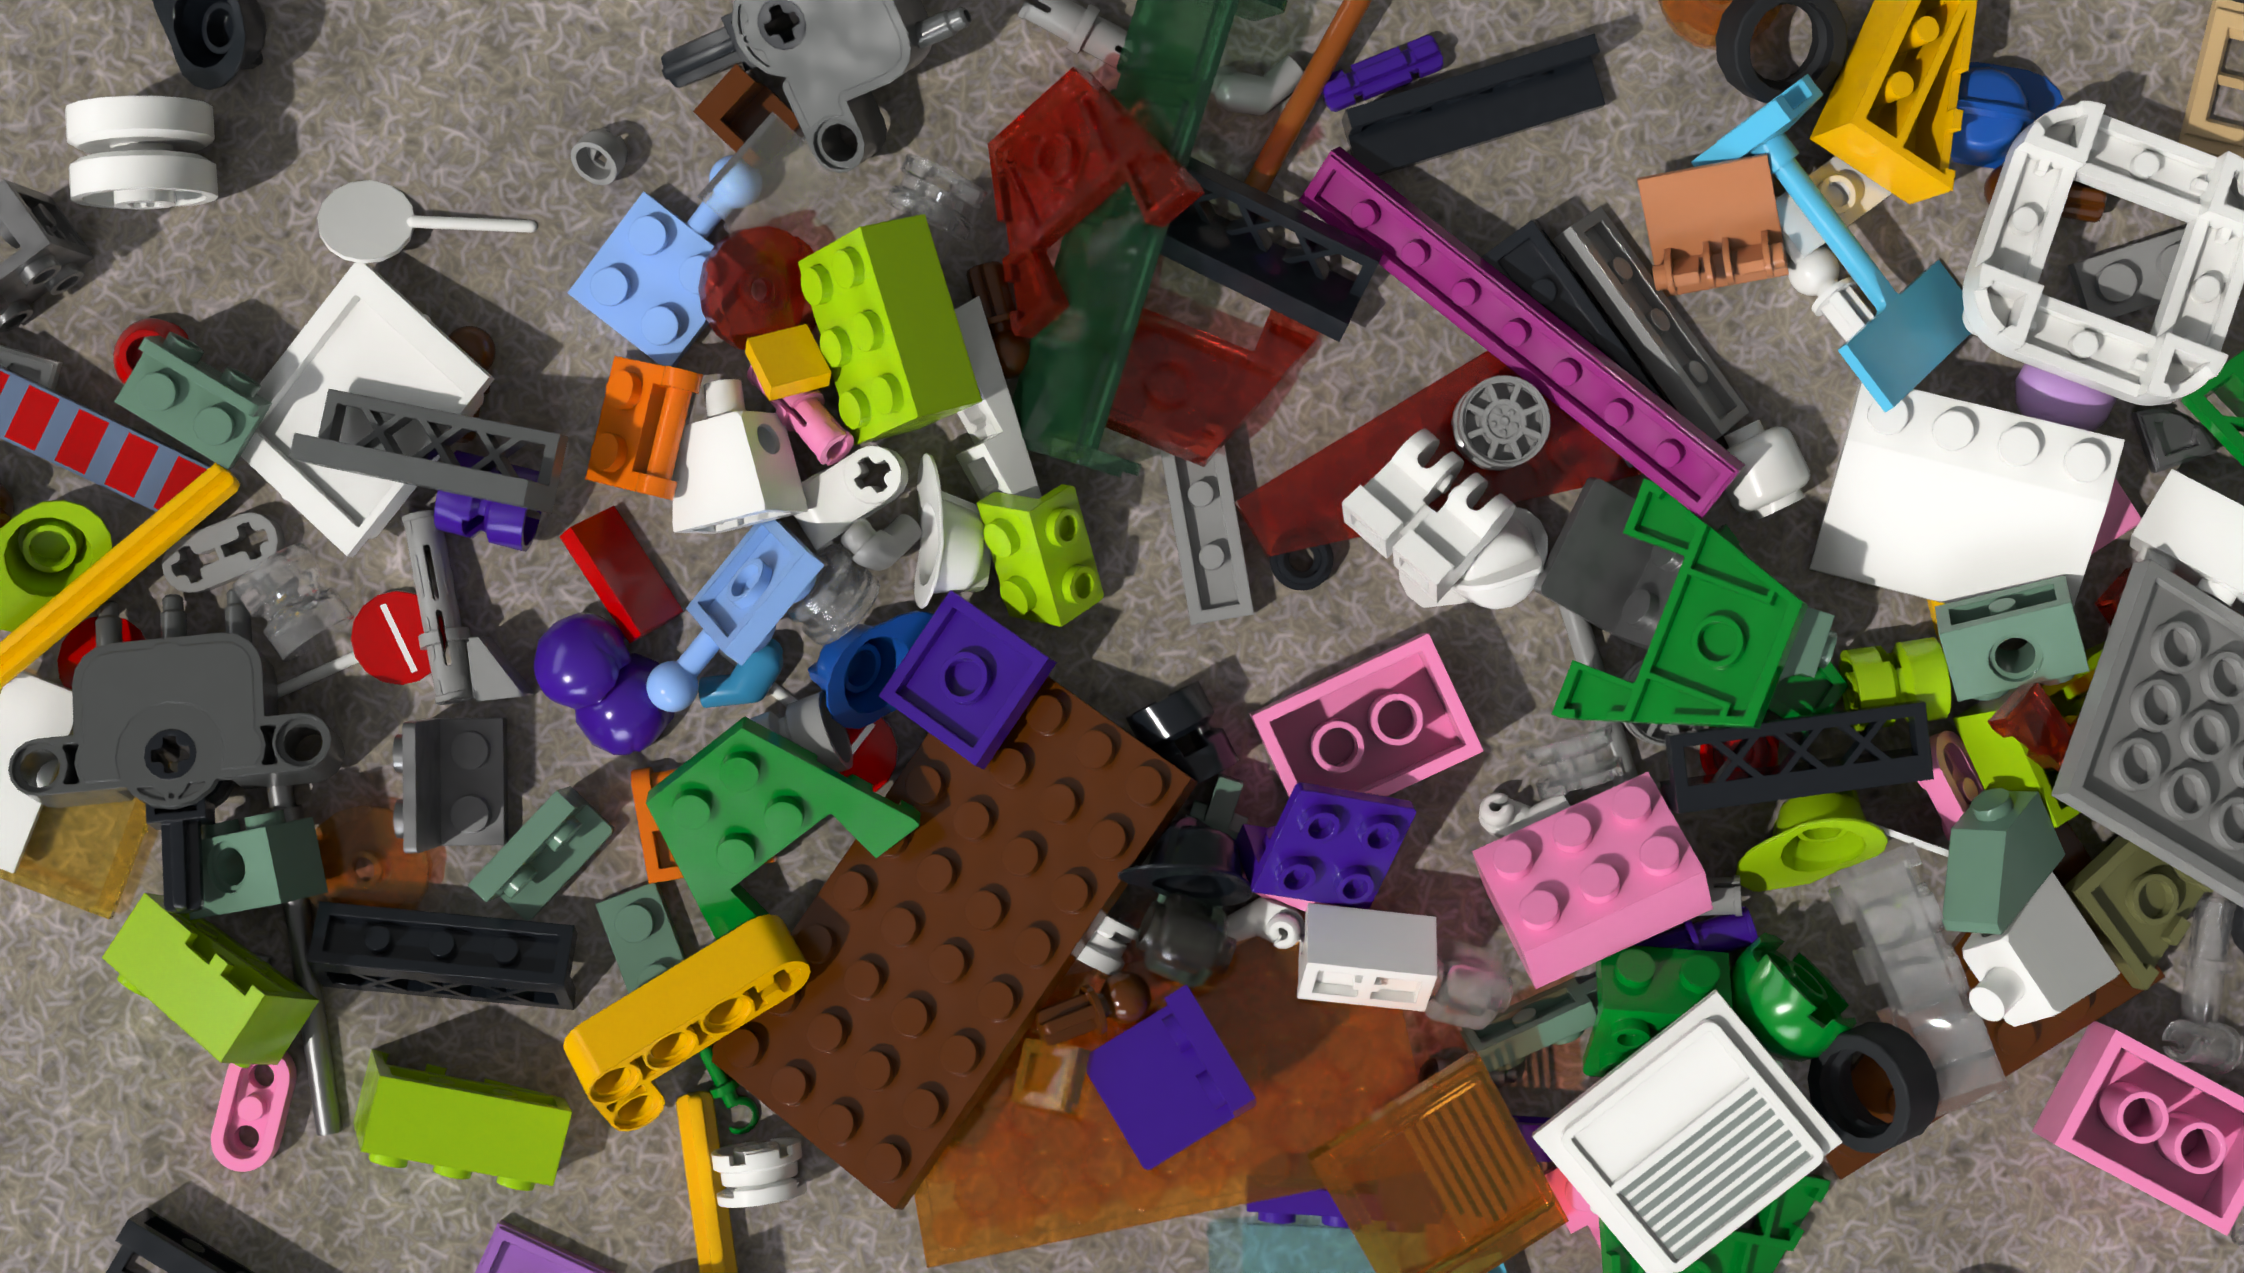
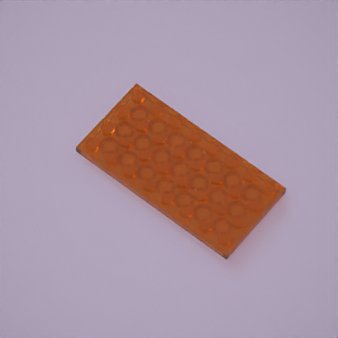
[914,936,1436,1269]

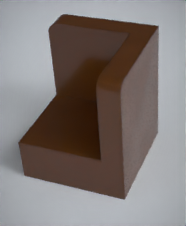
[693,64,800,168]

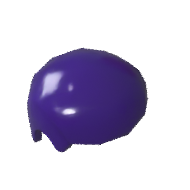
[534,612,632,709]
[575,653,675,755]

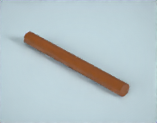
[1244,0,1372,194]

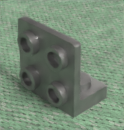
[0,179,95,332]
[1534,477,1684,650]
[393,717,508,853]

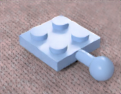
[568,155,760,367]
[647,519,824,712]

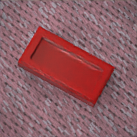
[559,506,684,643]

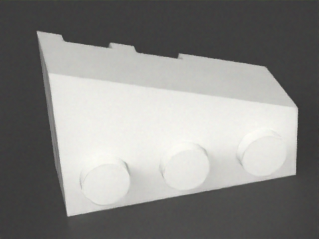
[2129,469,2244,615]

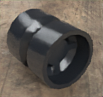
[1126,681,1239,784]

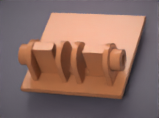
[1637,153,1789,297]

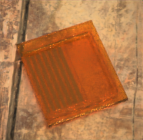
[1306,1049,1569,1273]

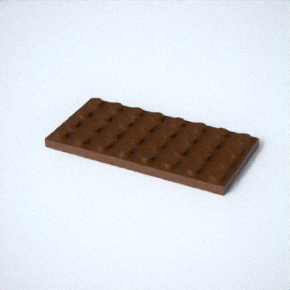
[711,676,1198,1210]

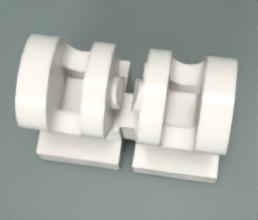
[1342,428,1516,603]

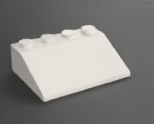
[1809,381,2125,606]

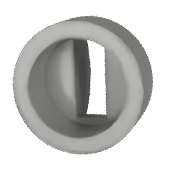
[571,128,628,185]

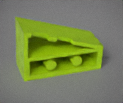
[102,893,320,1068]
[353,1049,572,1191]

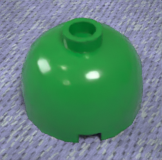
[1730,932,1857,1062]

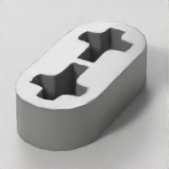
[162,512,285,593]

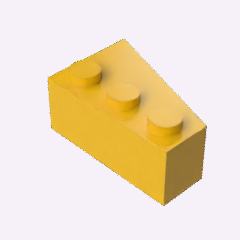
[1809,0,1978,205]

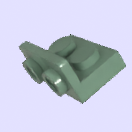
[114,332,272,470]
[468,786,614,920]

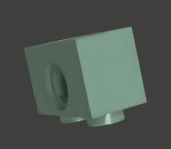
[1935,575,2090,702]
[189,810,328,920]

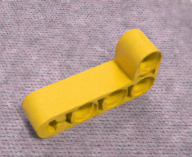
[563,914,811,1132]

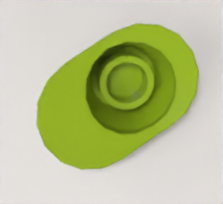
[0,500,113,632]
[1735,790,1888,892]

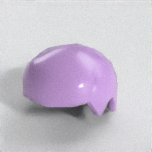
[2015,364,2116,432]

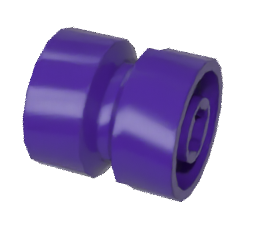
[434,450,542,552]

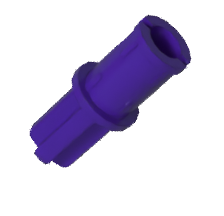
[1635,906,1758,953]

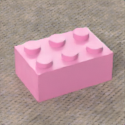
[1249,633,1484,798]
[1472,772,1713,989]
[2032,1021,2244,1236]

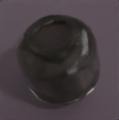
[1135,892,1237,988]

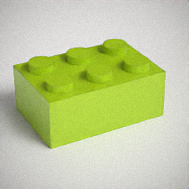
[798,214,982,446]

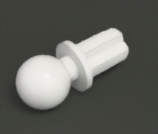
[1788,246,1875,342]

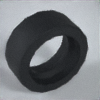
[1715,0,1848,103]
[1807,1022,1940,1154]

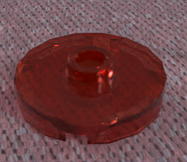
[698,225,817,351]

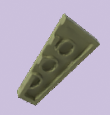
[2063,836,2214,991]

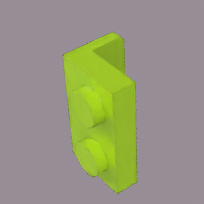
[977,484,1104,627]

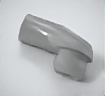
[1208,55,1304,116]
[841,514,922,571]

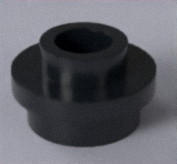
[1270,527,1334,591]

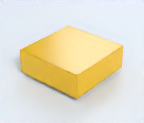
[745,324,831,401]

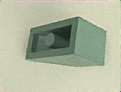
[1942,788,2065,935]

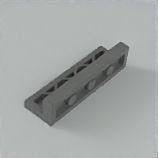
[289,389,568,514]

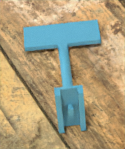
[1691,74,1971,412]

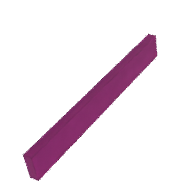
[1299,146,1745,519]

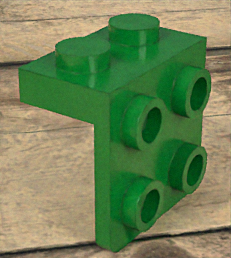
[1582,945,1733,1078]

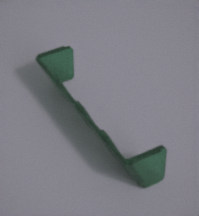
[1012,0,1288,478]

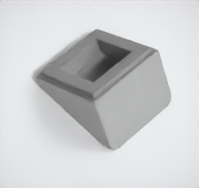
[467,636,535,702]

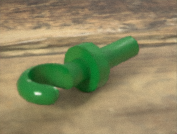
[698,1045,759,1135]

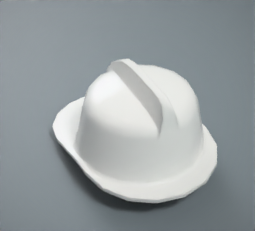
[914,453,992,609]
[1399,506,1548,610]

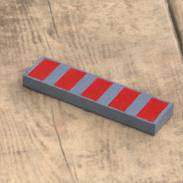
[0,365,211,512]

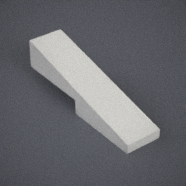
[954,296,1042,500]

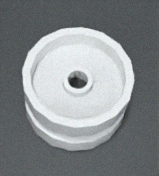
[65,96,218,209]

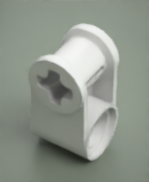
[794,446,909,551]

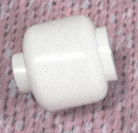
[1724,420,1811,520]

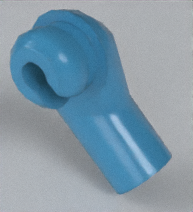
[698,638,784,708]

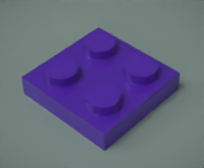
[879,590,1057,770]

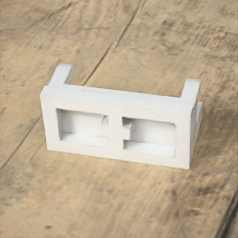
[1297,903,1437,1012]

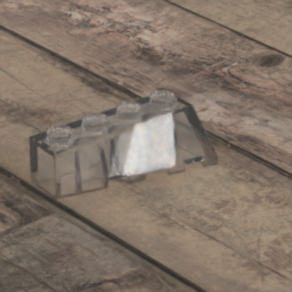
[1827,842,2010,1118]

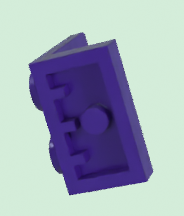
[1236,782,1416,909]
[1081,984,1258,1170]

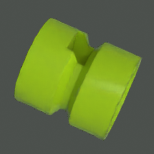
[1838,637,1951,731]

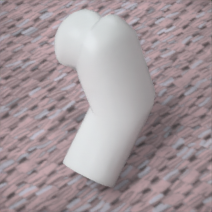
[1479,791,1571,838]
[1215,897,1305,951]

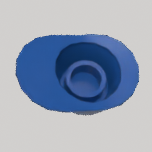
[1950,62,2064,169]
[808,610,934,729]

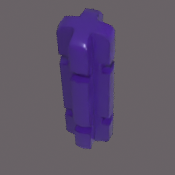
[1321,35,1444,112]

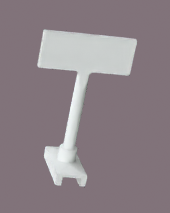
[0,671,73,874]

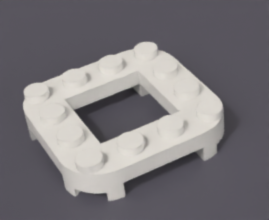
[1962,101,2244,406]

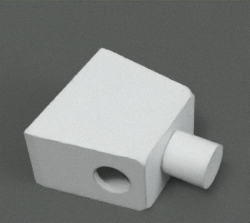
[672,379,808,534]
[1962,871,2120,1027]

